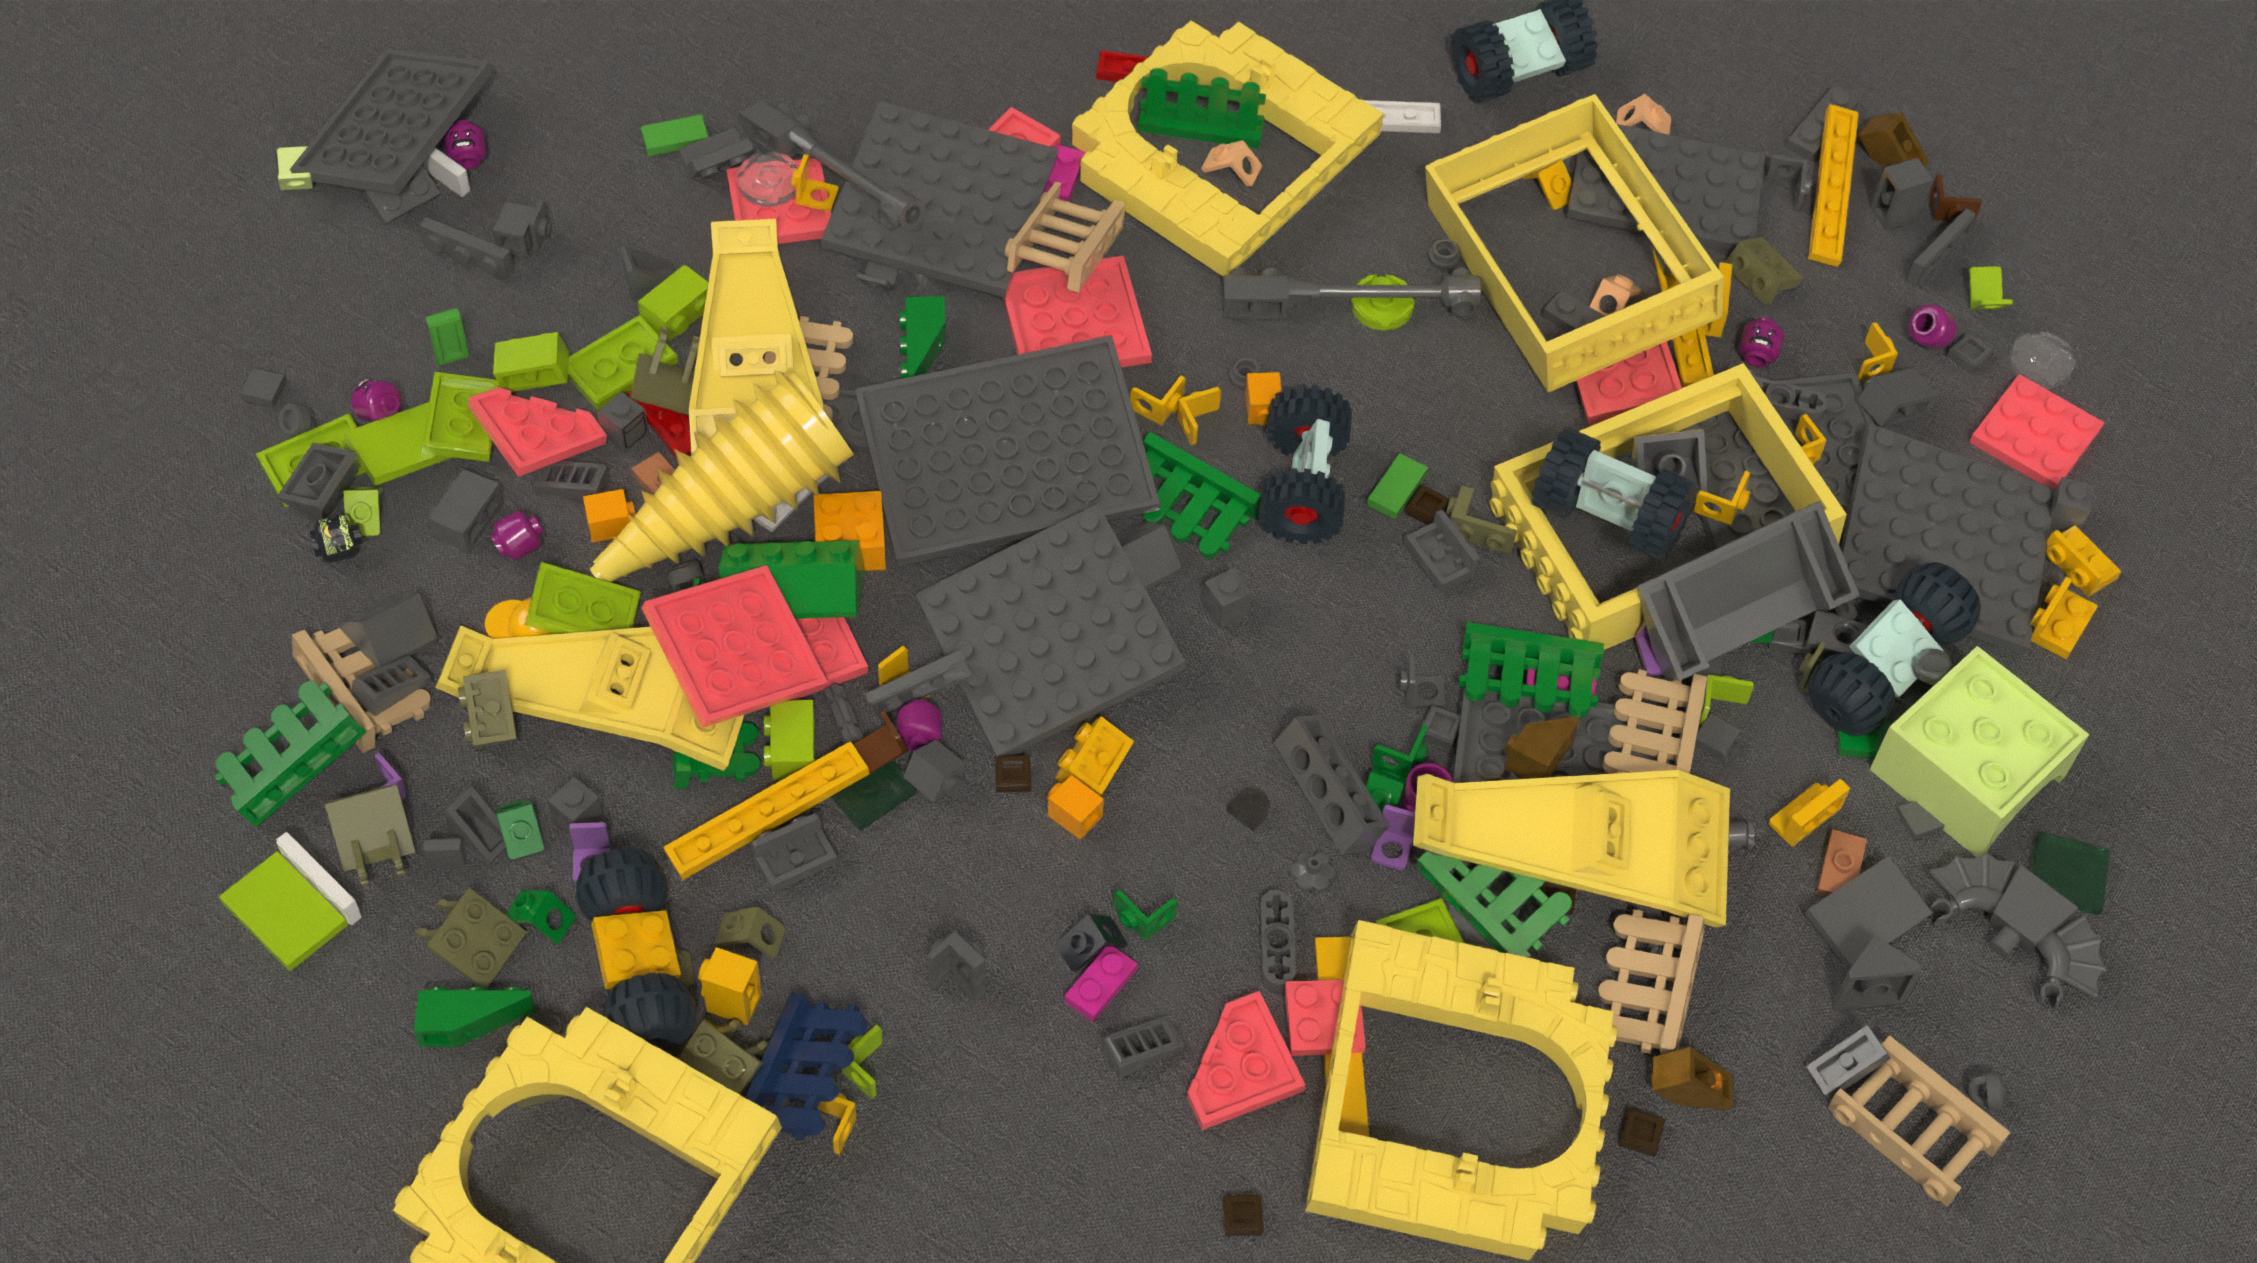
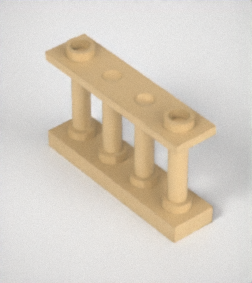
[1005,182,1126,293]
[1828,1035,2010,1207]

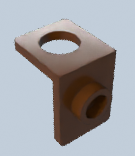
[1929,174,1982,222]
[853,710,908,775]

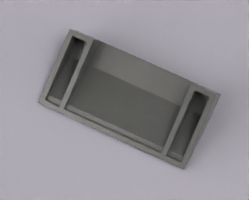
[1636,501,1860,681]

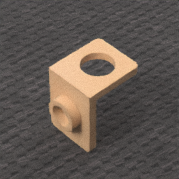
[1616,94,1671,135]
[1201,140,1262,187]
[1590,274,1642,316]

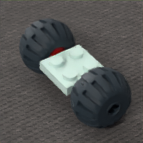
[1808,562,1981,736]

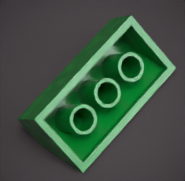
[719,540,866,619]

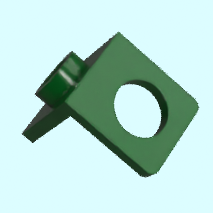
[1371,724,1429,777]
[1366,767,1407,814]
[494,798,544,860]
[1113,889,1178,941]
[505,890,576,944]

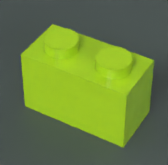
[638,264,709,342]
[493,332,569,392]
[764,700,815,780]

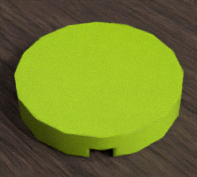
[1351,274,1415,331]

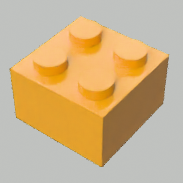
[813,491,886,571]

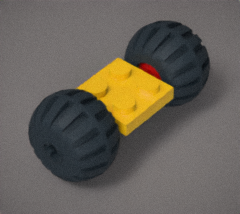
[576,848,696,1053]

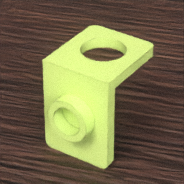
[277,146,313,190]

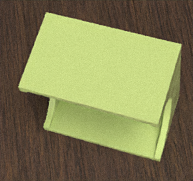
[1870,646,2089,857]

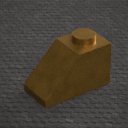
[1858,112,1929,167]
[1504,716,1580,779]
[1651,1047,1733,1110]

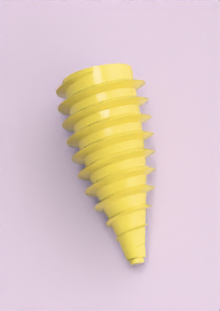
[589,369,854,582]

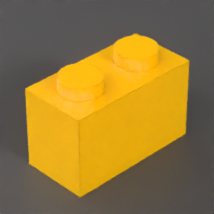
[698,947,762,1026]

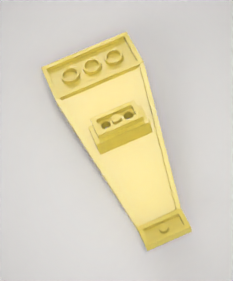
[689,219,824,454]
[435,626,744,771]
[1413,770,1730,928]

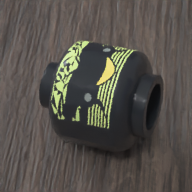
[309,515,363,563]

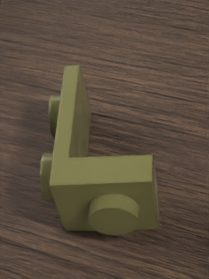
[1446,485,1517,554]

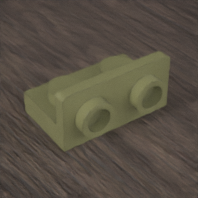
[1725,237,1803,305]
[458,670,517,751]

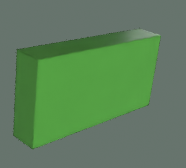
[641,114,708,156]
[425,308,470,366]
[1367,453,1428,520]

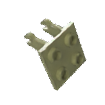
[630,326,700,415]
[325,783,416,887]
[415,888,527,989]
[678,1019,769,1096]

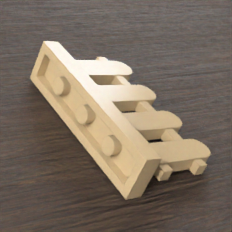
[763,316,853,421]
[292,628,430,753]
[1602,669,1708,774]
[1599,910,1705,1055]

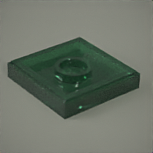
[830,761,917,831]
[2032,832,2110,915]

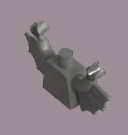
[1929,853,2106,1010]

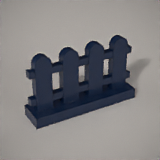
[745,994,868,1141]

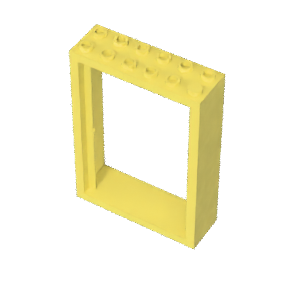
[1425,94,1724,393]
[1489,363,1847,650]

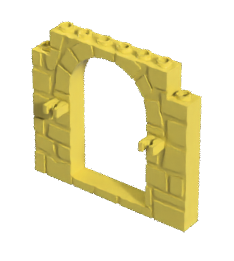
[1072,21,1384,276]
[1305,920,1617,1261]
[393,1007,782,1263]

